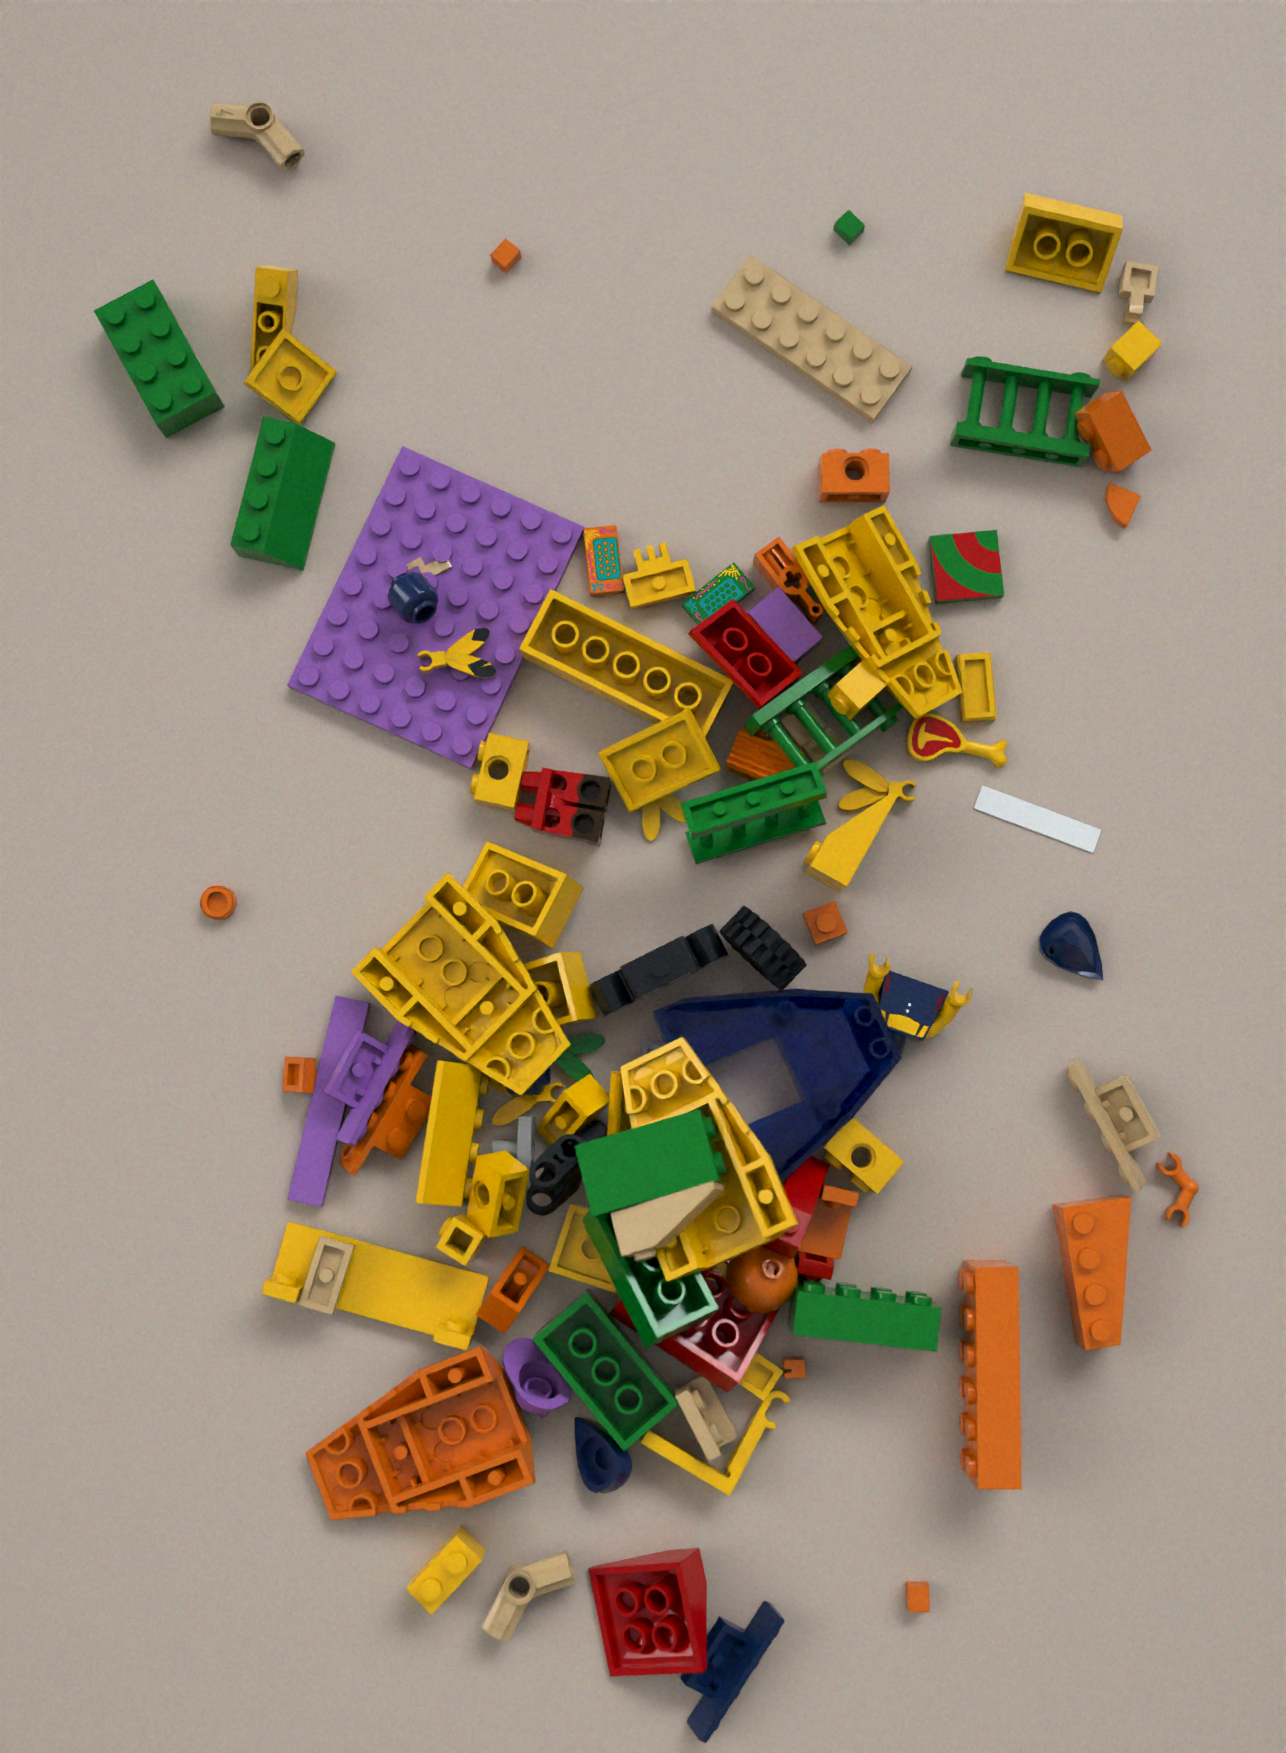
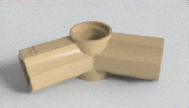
[210,101,305,171]
[482,1550,576,1642]

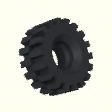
[719,906,807,991]

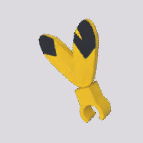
[417,628,496,679]

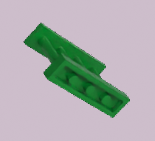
[950,356,1100,467]
[743,646,904,778]
[681,762,827,865]

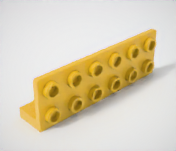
[261,1221,489,1351]

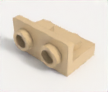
[675,1375,737,1462]

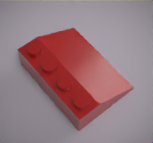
[609,1259,781,1393]

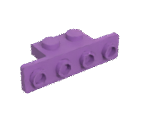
[323,1020,416,1146]

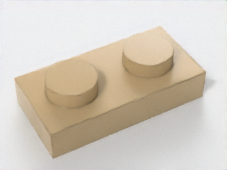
[298,1235,356,1315]

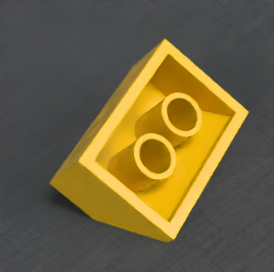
[1005,193,1123,293]

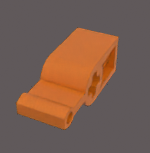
[753,537,823,625]

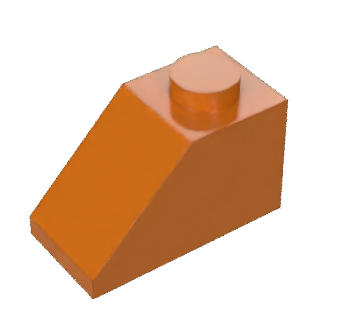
[475,1246,550,1335]

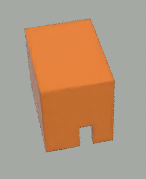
[490,238,521,274]
[782,1356,806,1378]
[906,1582,930,1612]

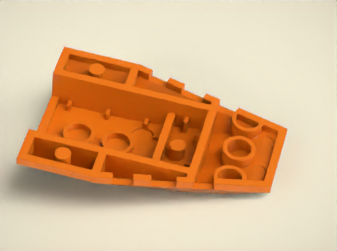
[305,1345,536,1520]

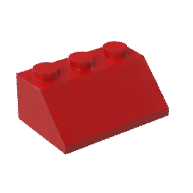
[688,599,804,709]

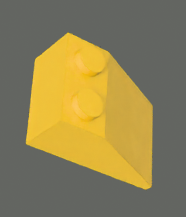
[803,792,898,893]
[463,841,584,949]
[523,952,597,1028]

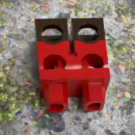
[514,767,612,846]

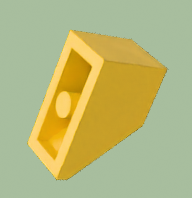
[535,1074,610,1146]

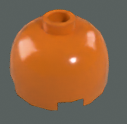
[726,1246,798,1314]

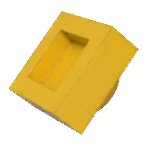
[739,1352,783,1401]

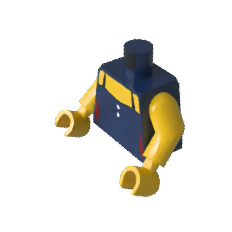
[862,953,973,1056]

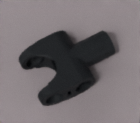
[526,1120,607,1216]

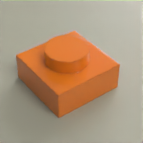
[802,901,848,946]
[282,1056,317,1093]

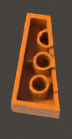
[1053,1194,1131,1350]

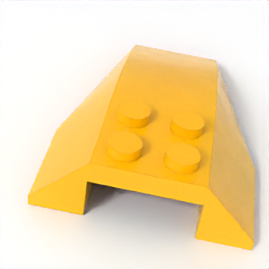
[791,505,963,719]
[351,872,571,1095]
[620,1037,798,1282]

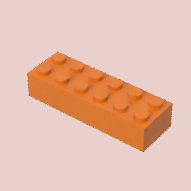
[958,1260,1022,1490]

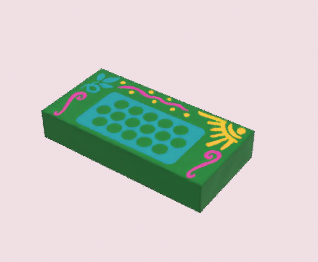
[682,562,755,625]

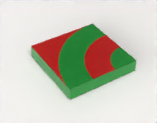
[928,530,1004,604]

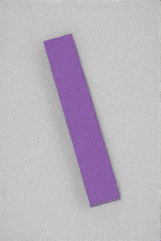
[287,996,371,1207]

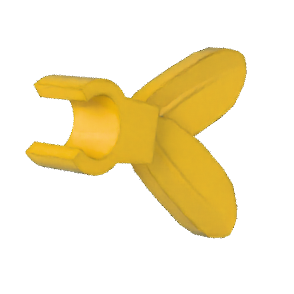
[838,759,917,811]
[642,794,686,841]
[489,1077,565,1126]

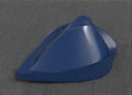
[1038,911,1103,981]
[575,1417,632,1494]

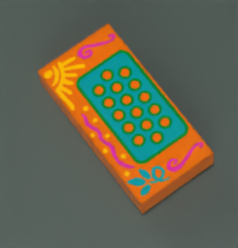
[583,525,624,597]

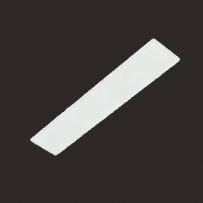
[974,785,1101,853]

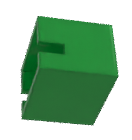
[833,210,865,246]

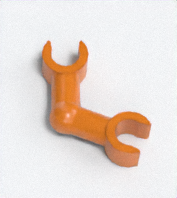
[1156,1152,1199,1228]

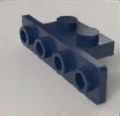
[680,1601,785,1743]

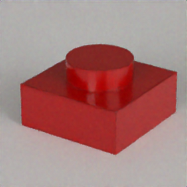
[796,1251,834,1281]

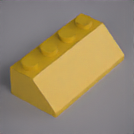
[415,1060,490,1206]

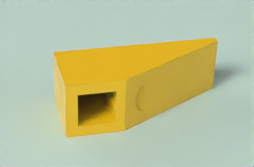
[250,265,298,370]

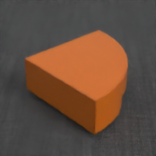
[1105,482,1141,529]

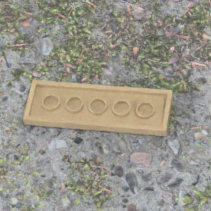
[711,255,912,423]

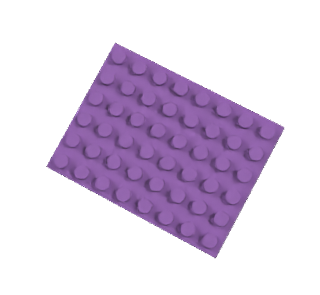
[287,446,584,770]

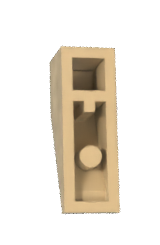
[610,1181,724,1262]

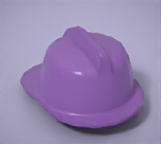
[502,1338,572,1418]

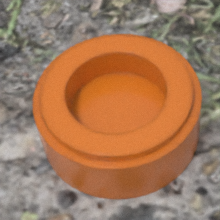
[200,885,237,920]

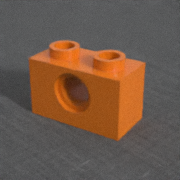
[818,449,890,503]

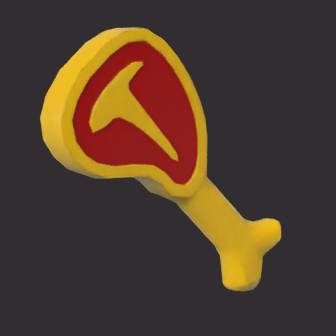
[906,713,1007,768]

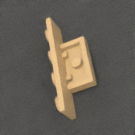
[1067,1057,1161,1192]

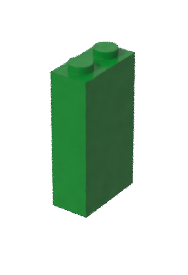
[574,1109,727,1220]

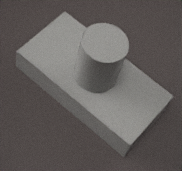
[492,1116,536,1188]

